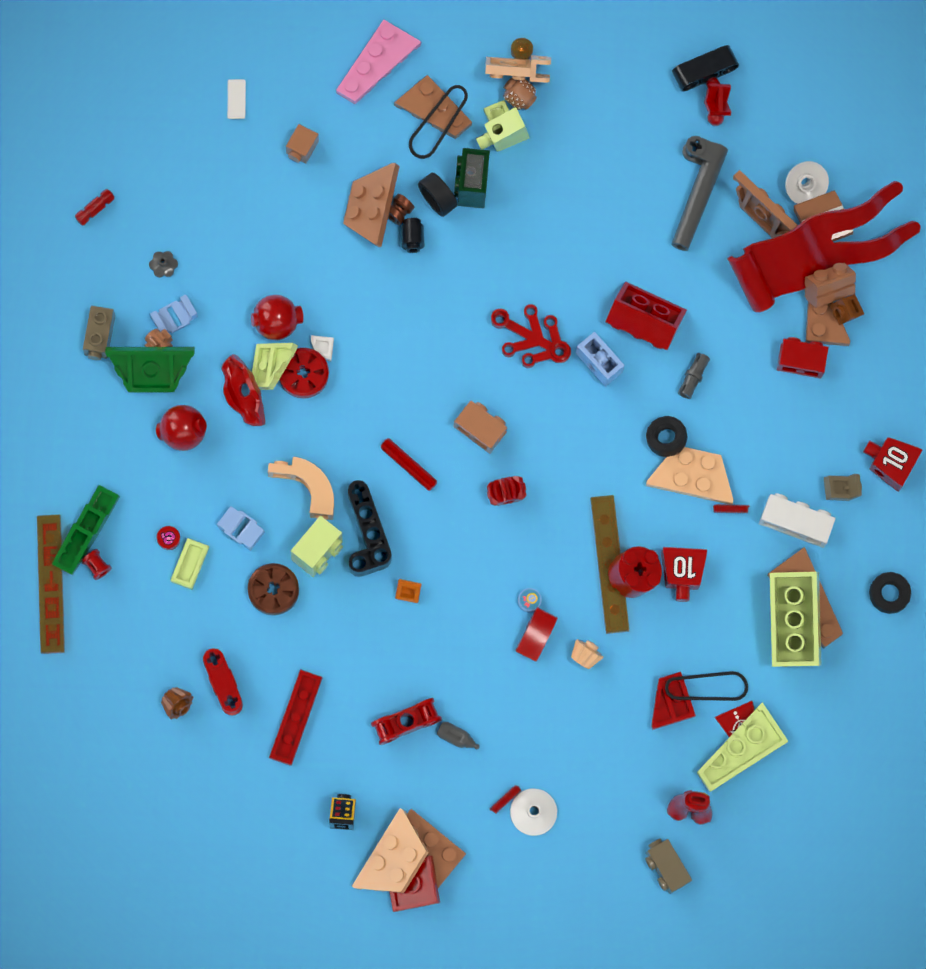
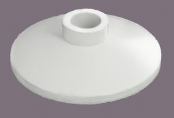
[785,161,829,204]
[510,788,557,836]

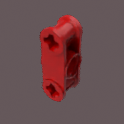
[203,648,243,716]
[371,698,443,745]

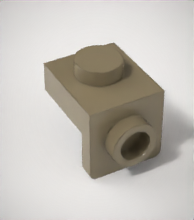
[824,474,862,501]

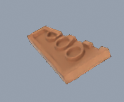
[767,547,843,649]

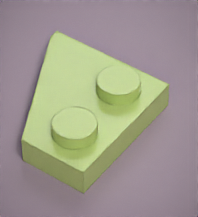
[252,343,298,390]

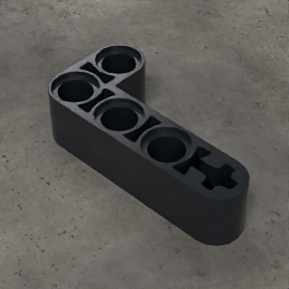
[348,480,392,577]

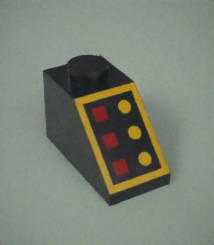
[329,794,356,830]

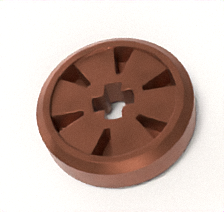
[248,563,299,615]

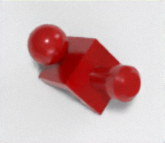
[704,78,731,126]

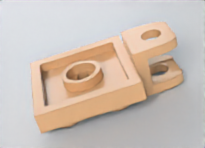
[485,55,551,83]

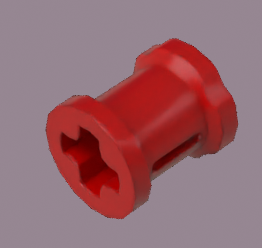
[82,549,112,580]

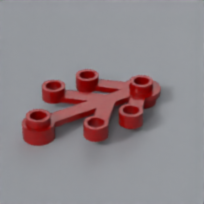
[491,304,571,368]

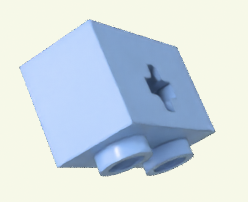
[576,332,625,387]

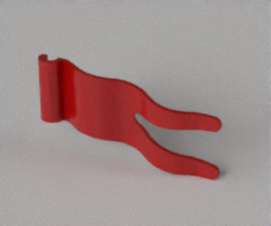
[727,181,921,312]

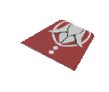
[715,701,755,737]

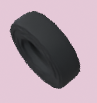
[646,416,688,457]
[869,572,912,614]

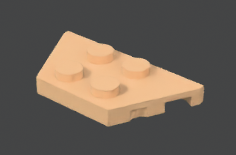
[646,447,733,505]
[352,808,429,893]

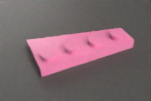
[336,20,421,104]

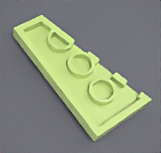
[697,702,788,793]

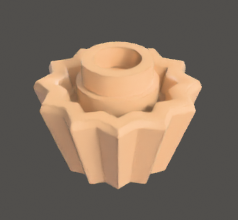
[571,639,604,669]

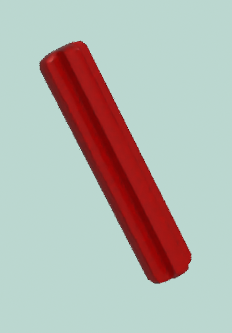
[381,438,437,491]

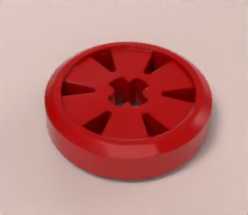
[279,348,329,399]

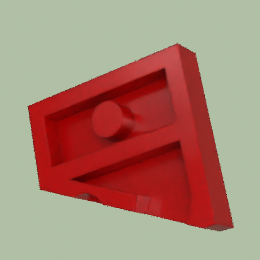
[651,672,696,730]

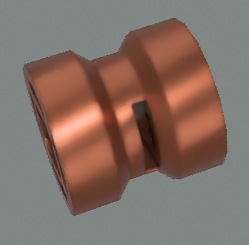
[388,194,415,225]

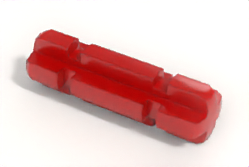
[75,189,114,225]

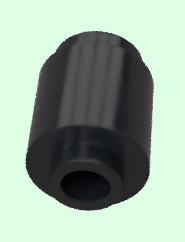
[401,218,425,253]

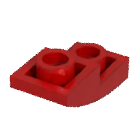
[516,607,558,662]

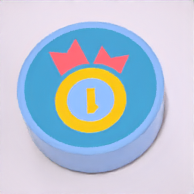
[518,588,542,612]

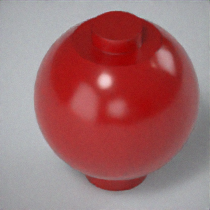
[251,295,303,340]
[156,405,207,451]

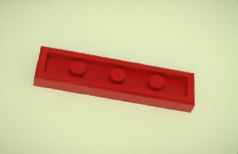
[269,669,323,766]

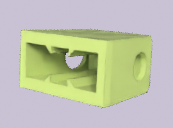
[476,107,530,152]

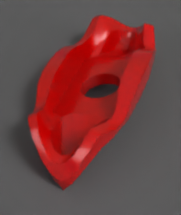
[221,354,265,426]

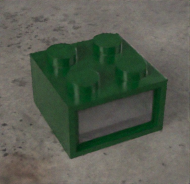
[454,148,490,208]

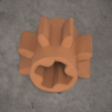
[144,329,173,347]

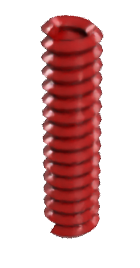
[713,504,750,513]
[490,785,521,814]

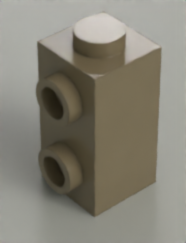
[83,306,116,360]
[645,838,692,894]

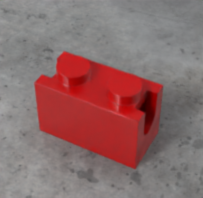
[777,337,829,379]

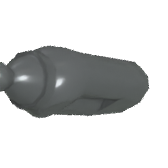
[437,721,480,750]

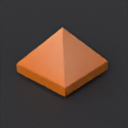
[395,579,422,603]

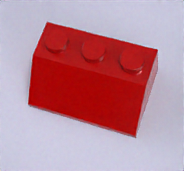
[605,282,687,350]

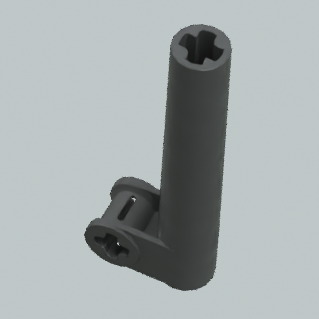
[671,136,728,251]

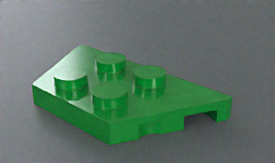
[105,347,195,392]

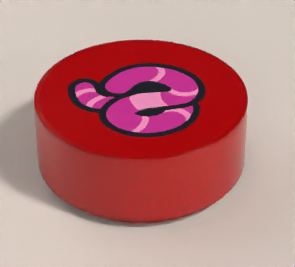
[157,526,180,550]

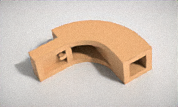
[268,457,334,520]

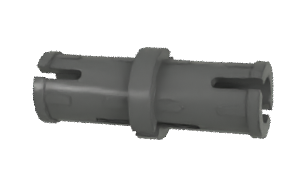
[678,353,710,399]

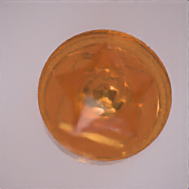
[511,38,533,60]

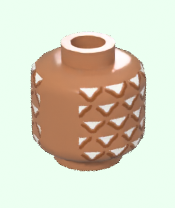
[503,78,537,110]

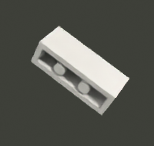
[759,493,836,548]

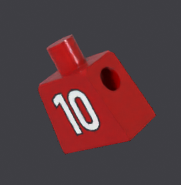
[863,437,922,492]
[661,547,707,602]

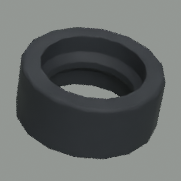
[418,172,458,217]

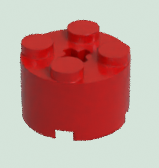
[608,546,662,598]

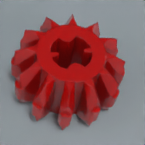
[487,476,527,506]

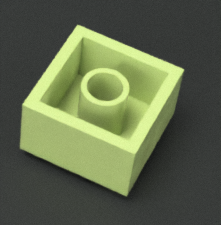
[291,515,343,577]

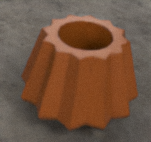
[161,687,194,720]

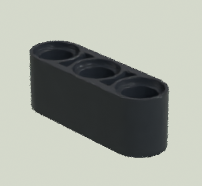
[672,45,739,92]

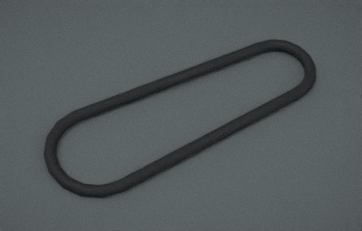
[409,85,468,159]
[665,671,748,701]

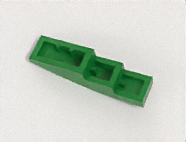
[52,485,120,575]

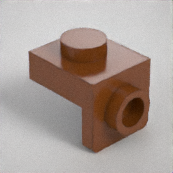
[830,294,864,326]

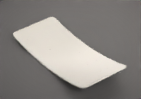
[227,79,246,119]

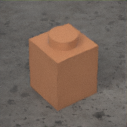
[286,124,319,164]

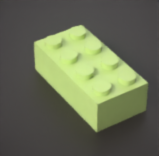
[770,572,822,667]

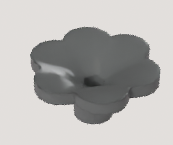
[149,251,178,278]

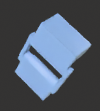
[150,295,198,333]
[217,506,265,551]

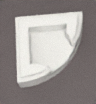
[311,335,334,362]

